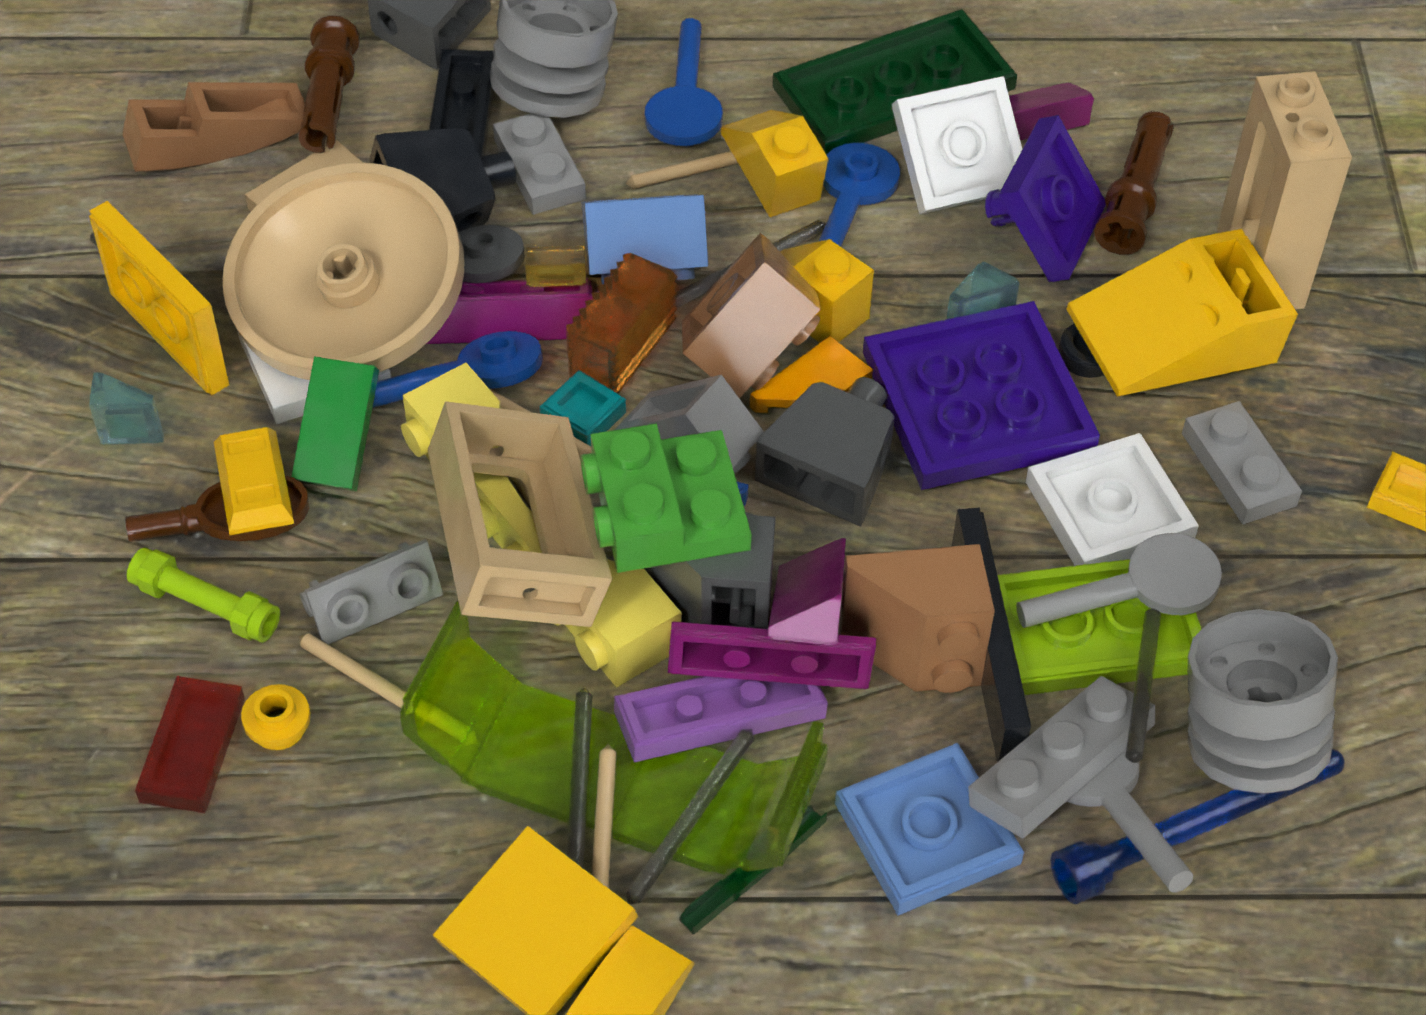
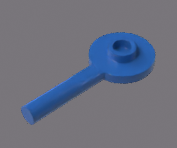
[645,18,723,146]
[818,143,900,247]
[373,331,543,408]

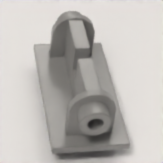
[300,539,443,644]

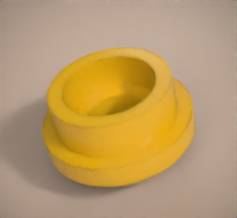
[241,684,311,750]

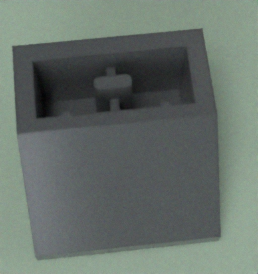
[644,512,776,629]

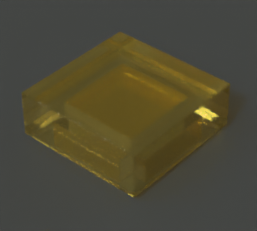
[526,245,586,287]

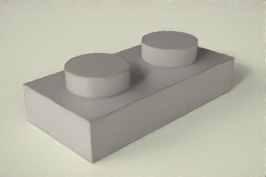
[493,114,586,215]
[1182,401,1302,525]

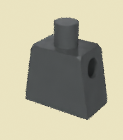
[367,0,491,70]
[755,377,895,527]

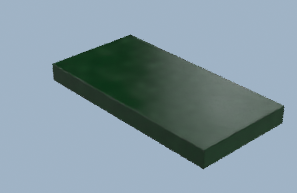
[772,9,1017,155]

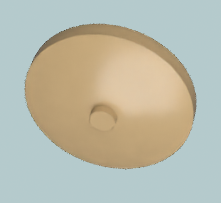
[222,163,465,380]

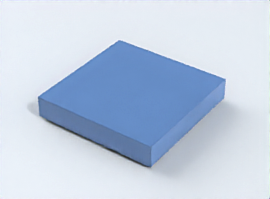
[835,743,1024,916]

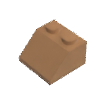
[682,233,821,399]
[839,544,995,693]

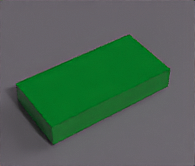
[291,356,380,492]

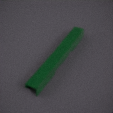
[679,805,827,935]

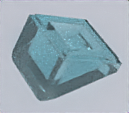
[947,261,1020,319]
[89,372,164,445]

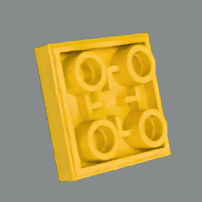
[433,826,638,1015]

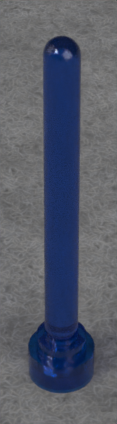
[1050,749,1345,905]

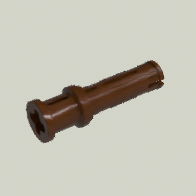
[298,16,360,153]
[1094,111,1174,255]

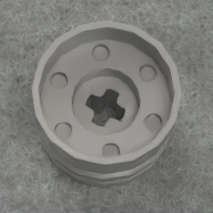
[490,0,618,118]
[1188,609,1338,794]

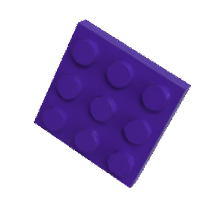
[862,301,1100,490]

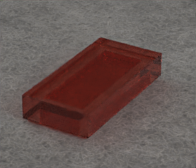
[135,676,245,813]

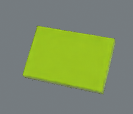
[998,559,1202,695]

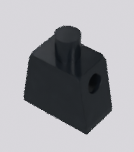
[369,127,516,232]

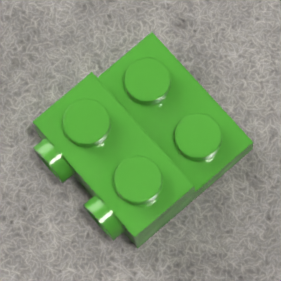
[580,423,751,573]

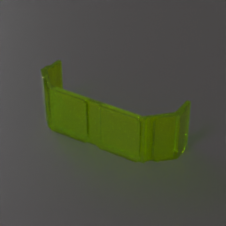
[400,601,828,875]

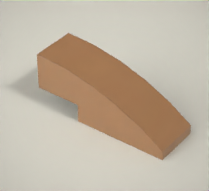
[122,82,305,172]

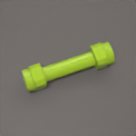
[127,547,280,643]

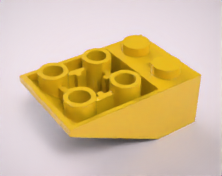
[1066,229,1298,397]

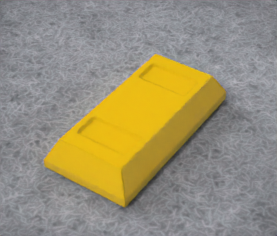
[214,427,294,535]

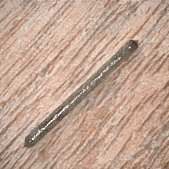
[667,220,826,308]
[1125,609,1161,763]
[567,687,593,868]
[626,729,755,905]

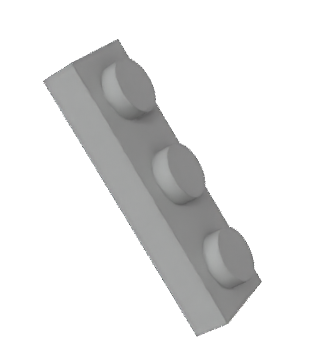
[968,676,1155,839]

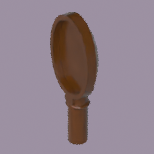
[125,475,309,542]

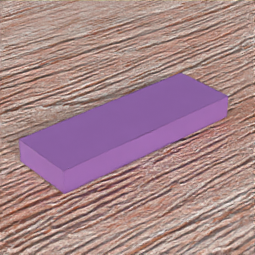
[614,676,828,762]

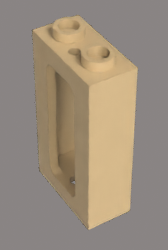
[1217,71,1352,310]
[428,401,612,627]

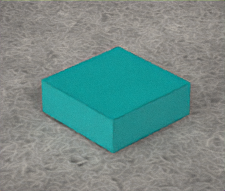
[540,370,626,446]

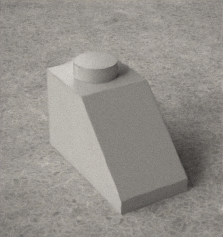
[615,375,764,473]

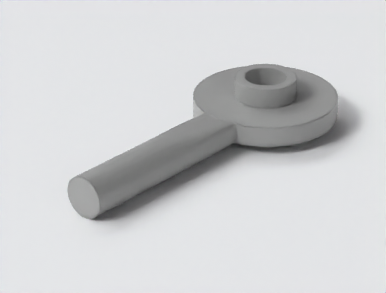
[1016,533,1222,628]
[1066,745,1193,893]

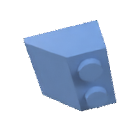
[581,194,708,285]

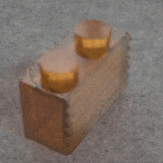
[566,253,677,394]

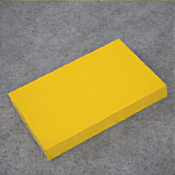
[89,201,230,395]

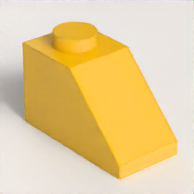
[721,110,828,217]
[781,239,874,343]

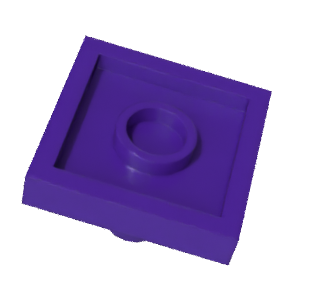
[985,115,1106,282]

